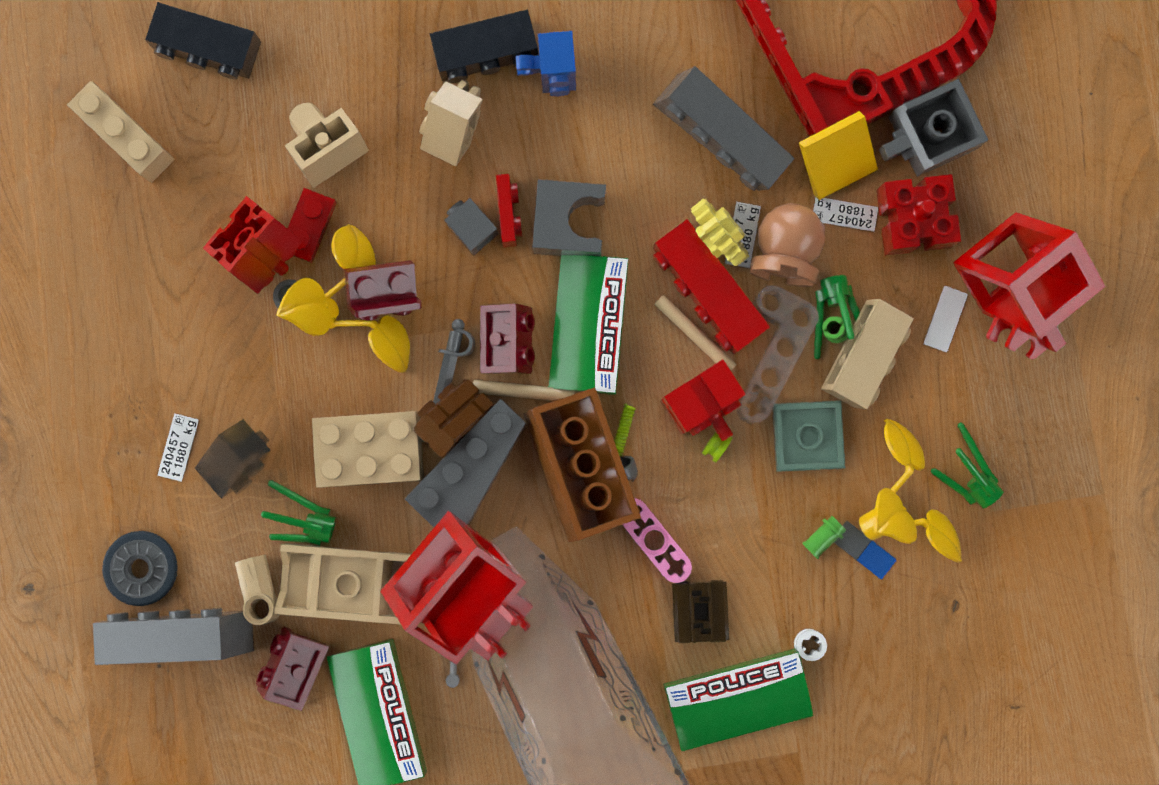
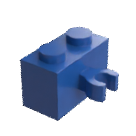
[516,31,576,97]

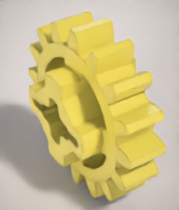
[691,198,749,266]

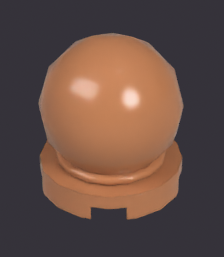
[750,203,825,287]

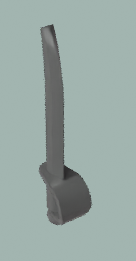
[421,319,475,442]

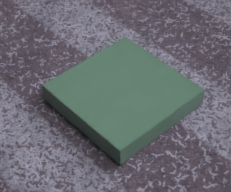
[772,401,845,472]

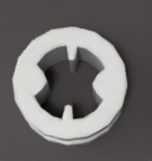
[794,629,827,661]

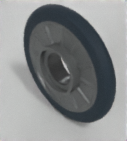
[102,531,178,606]

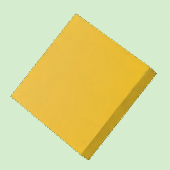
[799,111,878,200]

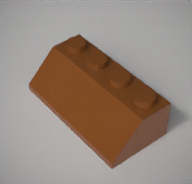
[524,387,641,542]

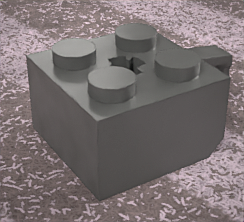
[879,79,988,177]

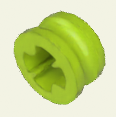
[702,432,733,463]

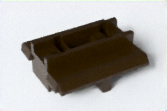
[672,580,729,644]

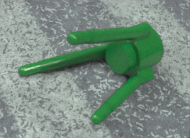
[814,275,860,360]
[931,422,1004,509]
[261,480,337,546]

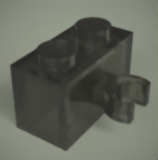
[195,419,271,499]

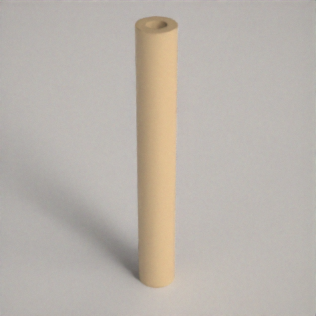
[654,295,737,370]
[473,380,575,401]

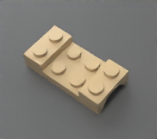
[274,543,411,625]

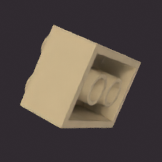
[312,411,424,488]

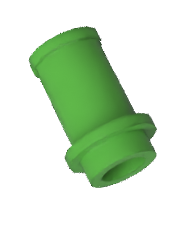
[822,316,848,344]
[802,516,846,559]

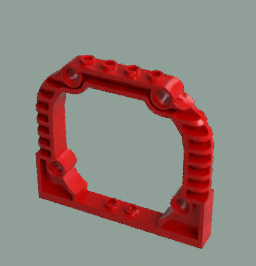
[735,0,997,137]

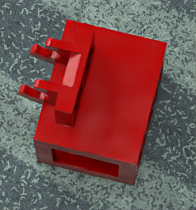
[953,212,1106,360]
[380,511,533,665]

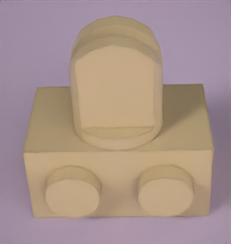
[419,79,483,166]
[285,103,369,188]

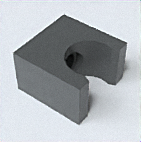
[532,180,606,256]

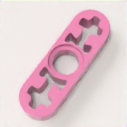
[623,498,692,583]

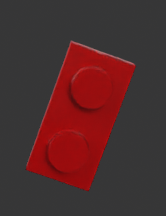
[496,174,522,248]
[287,188,337,264]

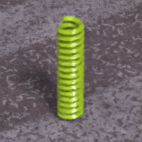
[614,403,636,457]

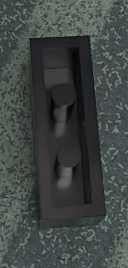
[145,2,261,80]
[429,9,538,83]

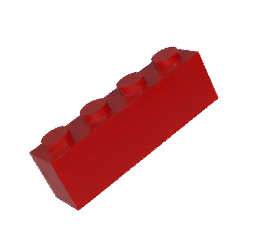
[652,219,770,354]

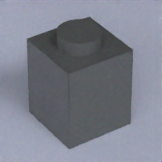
[444,198,499,256]

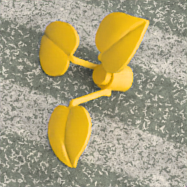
[276,224,410,373]
[859,419,962,563]

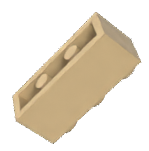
[67,81,175,183]
[821,299,914,409]

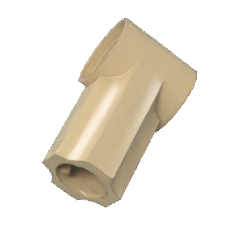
[235,555,280,625]

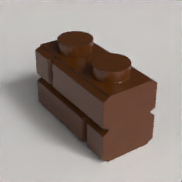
[414,379,494,457]

